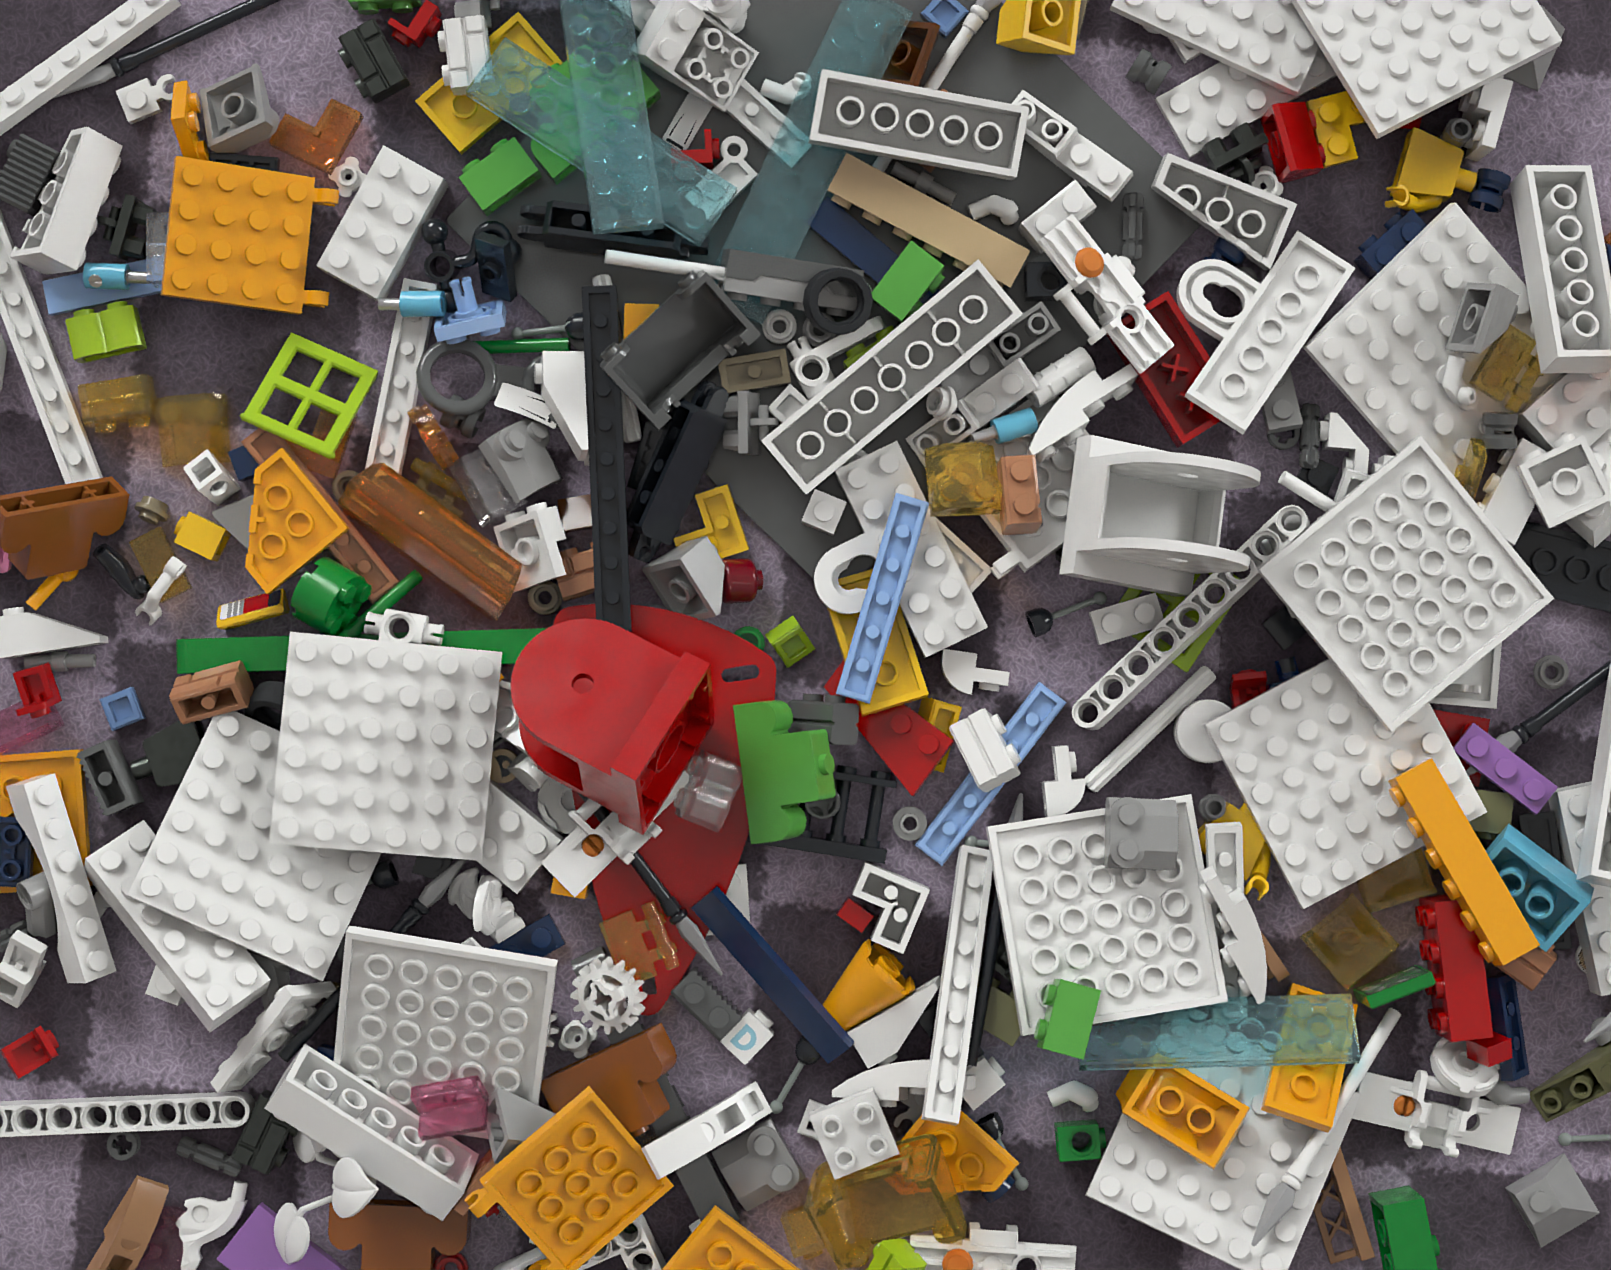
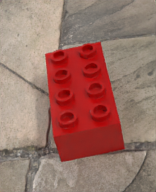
[1106,291,1221,448]
[1415,894,1493,1042]

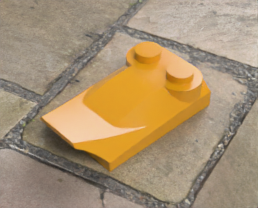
[1115,1052,1250,1170]

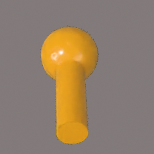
[25,570,79,611]

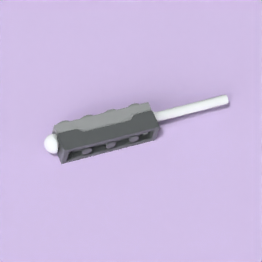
[604,249,873,317]

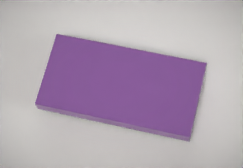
[217,1202,348,1270]

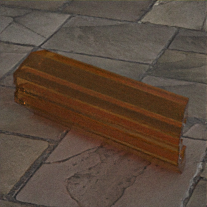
[337,462,522,621]

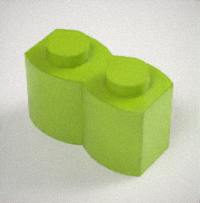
[65,301,147,363]

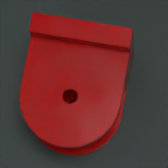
[511,619,714,835]

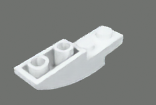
[1012,90,1133,202]
[906,358,1040,467]
[1026,364,1138,464]
[1199,865,1267,1005]
[832,1059,976,1107]
[641,1081,772,1180]

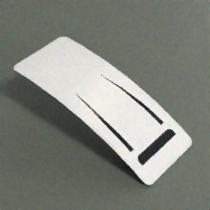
[660,93,713,151]
[494,383,557,429]

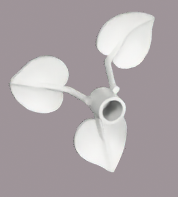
[274,1130,379,1265]

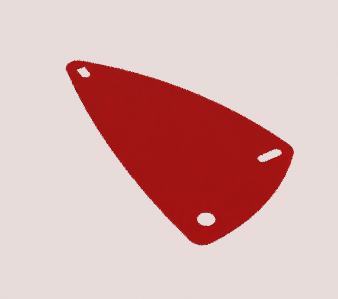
[553,604,776,1016]

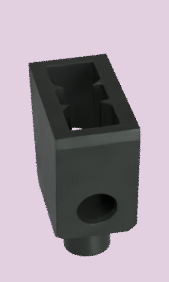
[130,720,205,787]

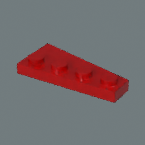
[824,660,955,797]

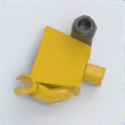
[1385,118,1477,214]
[1198,794,1271,901]

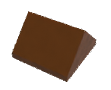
[867,19,940,87]

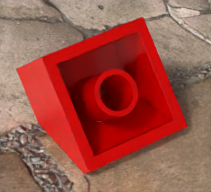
[1260,102,1326,183]

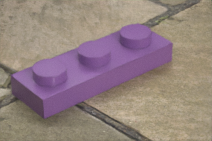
[1453,723,1558,815]

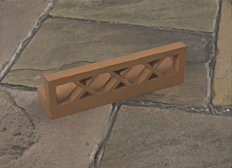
[1313,1147,1375,1264]

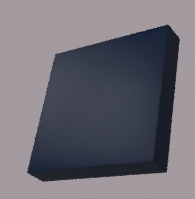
[0,816,34,887]

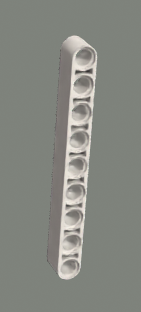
[1072,505,1310,730]
[0,1091,256,1137]

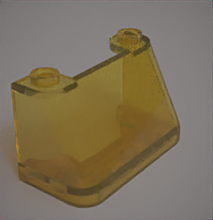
[804,1134,967,1270]

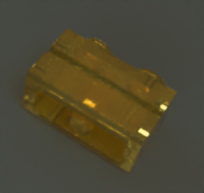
[77,374,159,433]

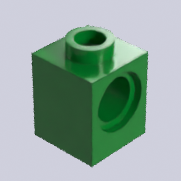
[1054,1119,1106,1162]

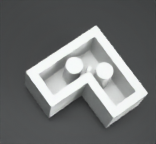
[852,861,930,954]

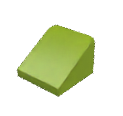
[765,616,815,668]

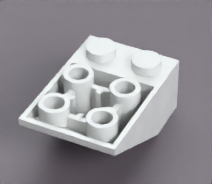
[629,0,759,112]

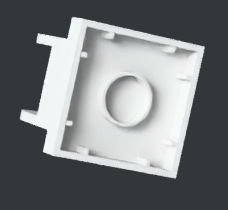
[1059,435,1261,596]

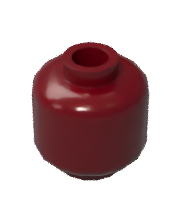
[722,558,763,604]

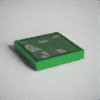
[1352,965,1436,1009]

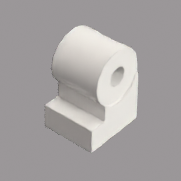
[183,449,241,506]
[507,752,550,792]

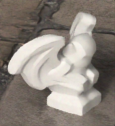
[448,867,526,944]

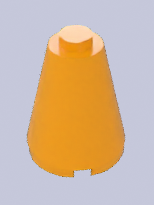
[822,939,915,1031]

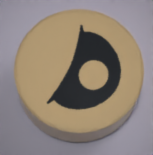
[490,749,517,783]

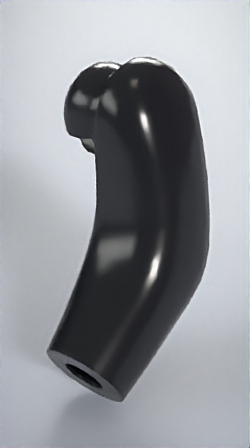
[93,543,152,600]

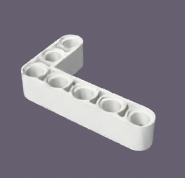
[493,1214,666,1270]

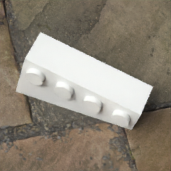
[9,127,123,275]
[1151,153,1297,270]

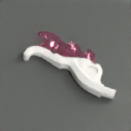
[135,1181,248,1270]

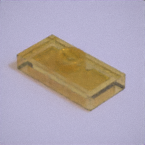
[1454,438,1487,500]
[129,526,192,603]

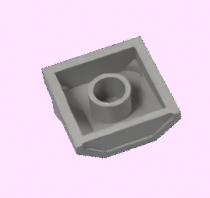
[199,63,279,154]
[478,418,563,504]
[1104,797,1178,870]
[712,1117,806,1212]

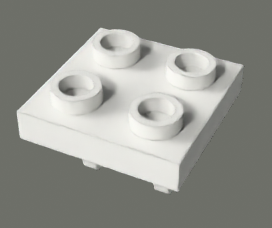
[1429,642,1502,709]
[808,1087,900,1180]

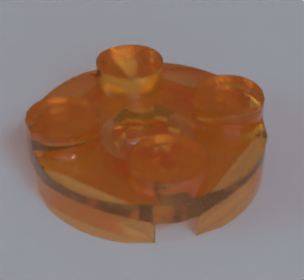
[407,403,459,471]

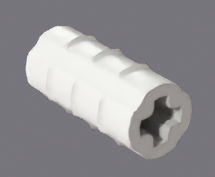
[1027,347,1096,408]

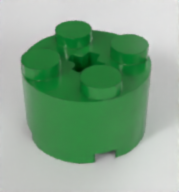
[291,557,372,636]

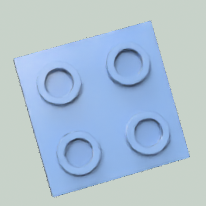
[434,277,507,344]

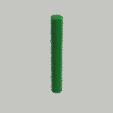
[473,338,571,354]
[338,570,423,638]

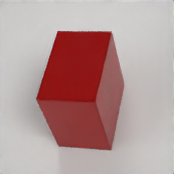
[836,896,874,933]
[1466,1032,1513,1067]

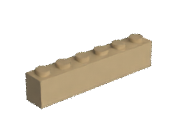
[827,153,1030,288]

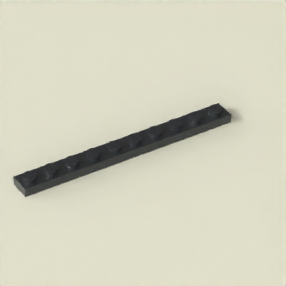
[582,285,632,632]

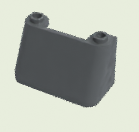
[600,270,761,430]

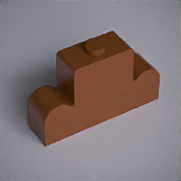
[0,476,130,580]
[541,1023,677,1138]
[328,1199,472,1270]

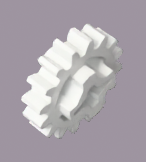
[570,957,647,1035]

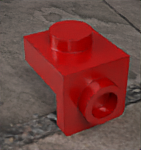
[387,0,442,48]
[671,129,720,176]
[12,662,62,719]
[1229,669,1267,708]
[0,1025,59,1080]

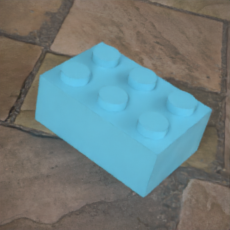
[1485,823,1594,952]

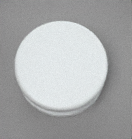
[1173,699,1231,763]

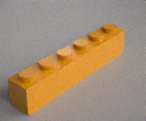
[1388,758,1540,966]

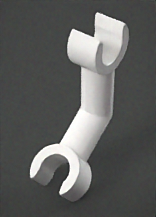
[135,556,187,625]

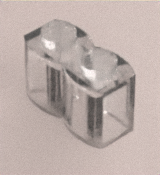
[674,750,742,832]

